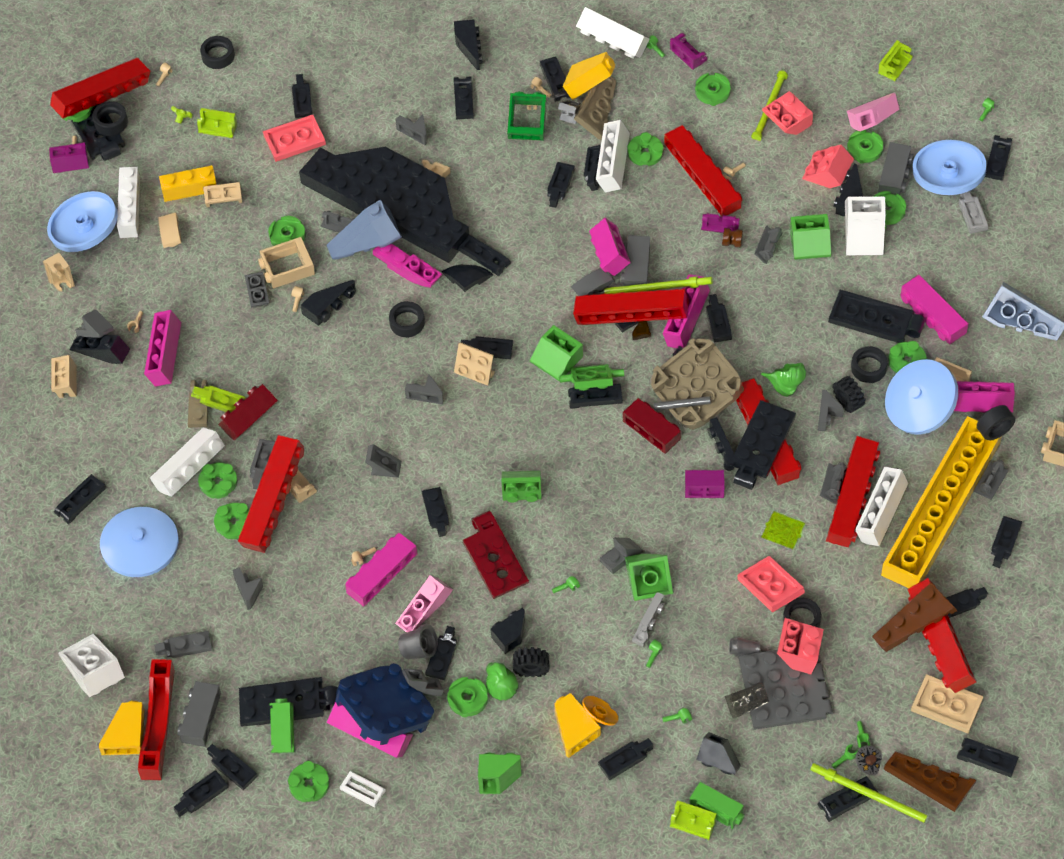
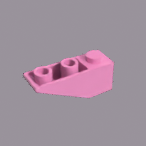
[847,93,899,131]
[395,575,453,632]

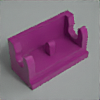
[670,33,708,70]
[49,142,89,173]
[685,470,725,498]

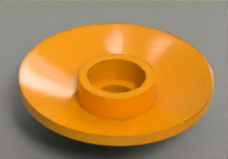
[582,696,618,726]

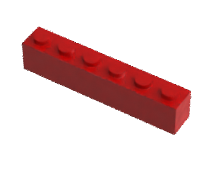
[50,57,150,119]
[664,125,742,217]
[573,289,689,325]
[736,378,802,485]
[238,435,304,553]
[826,436,880,548]
[907,578,976,693]

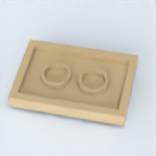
[911,674,983,734]

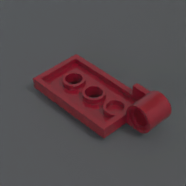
[462,510,529,599]

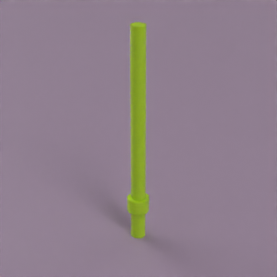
[604,276,713,294]
[810,763,928,823]

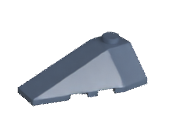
[327,200,402,260]
[982,282,1064,340]

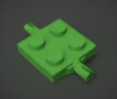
[559,364,624,390]

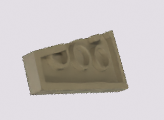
[574,76,616,140]

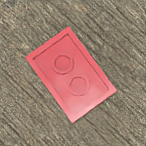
[263,115,326,162]
[737,556,805,612]

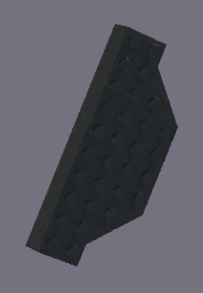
[299,146,470,263]

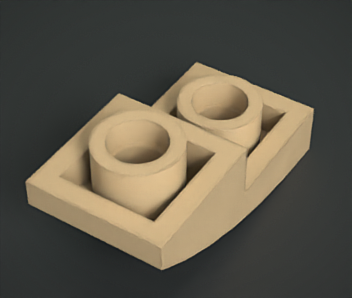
[159,213,181,248]

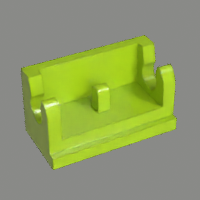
[878,40,913,81]
[197,108,237,138]
[670,800,717,840]

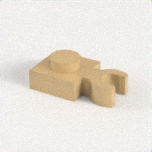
[422,160,451,178]

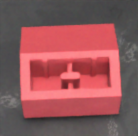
[762,91,813,135]
[802,144,854,188]
[777,618,824,674]

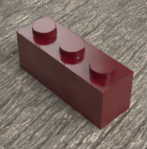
[218,384,278,441]
[623,398,681,454]

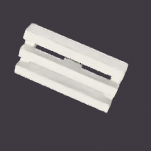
[340,771,386,807]

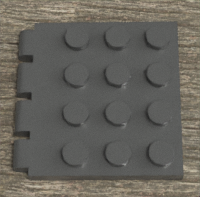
[738,650,833,730]

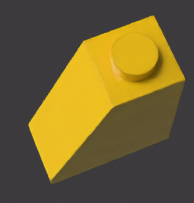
[563,52,615,100]
[554,693,601,758]
[99,701,145,755]

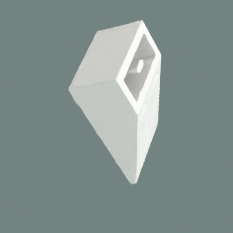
[845,197,885,256]

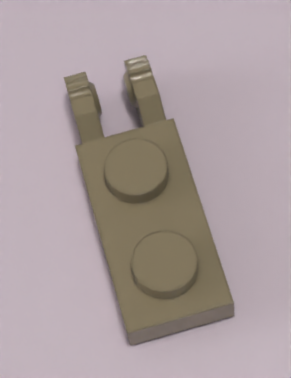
[188,380,208,428]

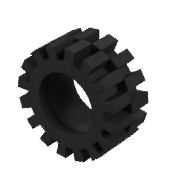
[832,376,865,413]
[513,647,549,677]

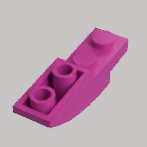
[373,243,442,288]

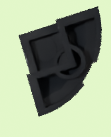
[441,264,493,292]

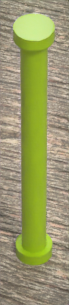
[751,71,788,141]

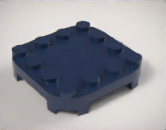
[335,663,434,745]

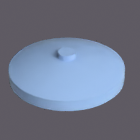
[913,140,986,195]
[47,191,118,252]
[885,359,958,435]
[100,507,179,577]

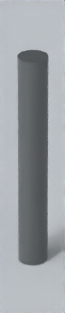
[654,396,711,410]

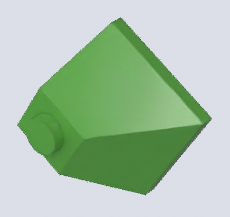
[625,554,673,601]

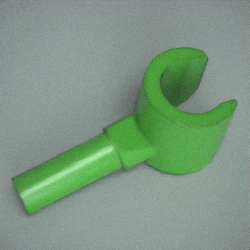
[646,35,665,57]
[979,98,994,122]
[552,576,580,593]
[646,639,662,668]
[662,708,692,723]
[857,721,870,748]
[831,744,858,769]

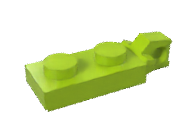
[191,386,246,412]

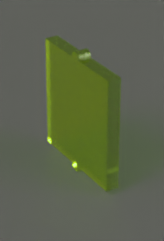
[761,511,805,549]

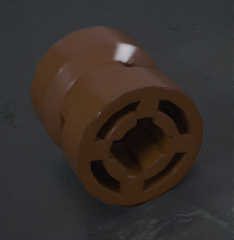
[722,228,743,248]

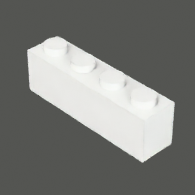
[576,7,649,59]
[596,120,630,192]
[117,167,140,238]
[150,427,225,497]
[855,467,908,546]

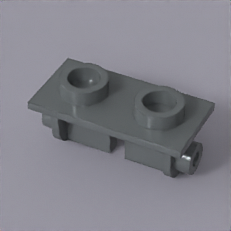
[321,210,355,233]
[754,226,782,264]
[974,459,1009,500]
[820,462,847,504]

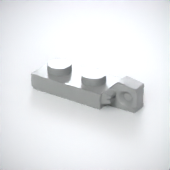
[958,191,988,234]
[632,592,665,647]

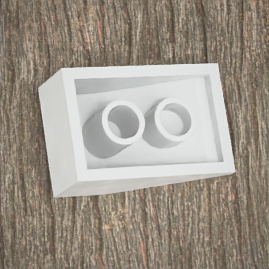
[59,634,125,697]

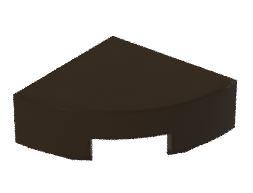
[632,321,651,340]

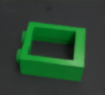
[507,91,547,141]

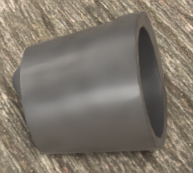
[398,624,438,659]

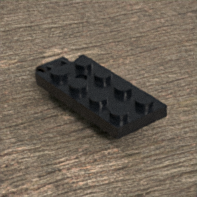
[70,104,125,162]
[828,289,925,343]
[730,400,796,490]
[239,677,338,727]

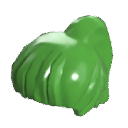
[761,363,806,396]
[486,662,519,701]

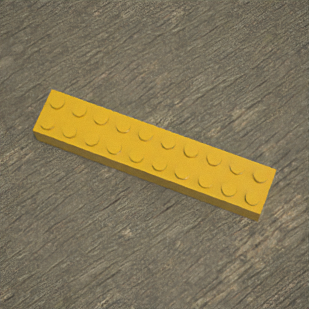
[881,416,1002,588]

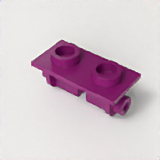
[701,212,740,233]

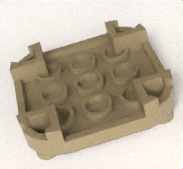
[651,338,744,430]

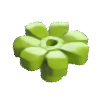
[171,106,193,124]

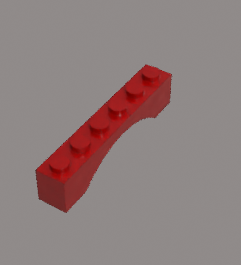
[138,659,175,780]

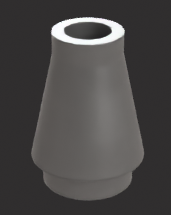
[729,636,760,656]

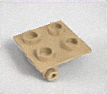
[454,342,494,385]

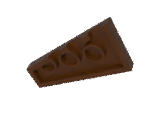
[872,583,957,652]
[883,751,976,812]

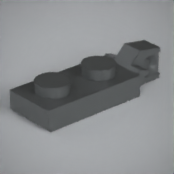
[250,439,275,489]
[154,631,212,658]

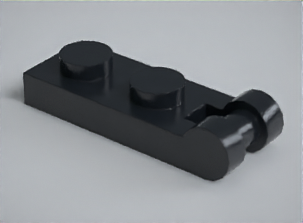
[540,56,571,102]
[453,76,474,120]
[985,135,1013,181]
[459,235,511,276]
[568,383,623,409]
[707,417,735,471]
[54,474,106,524]
[957,738,1019,778]
[817,776,878,822]

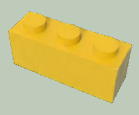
[159,165,217,202]

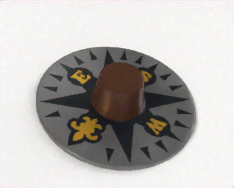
[856,746,882,775]

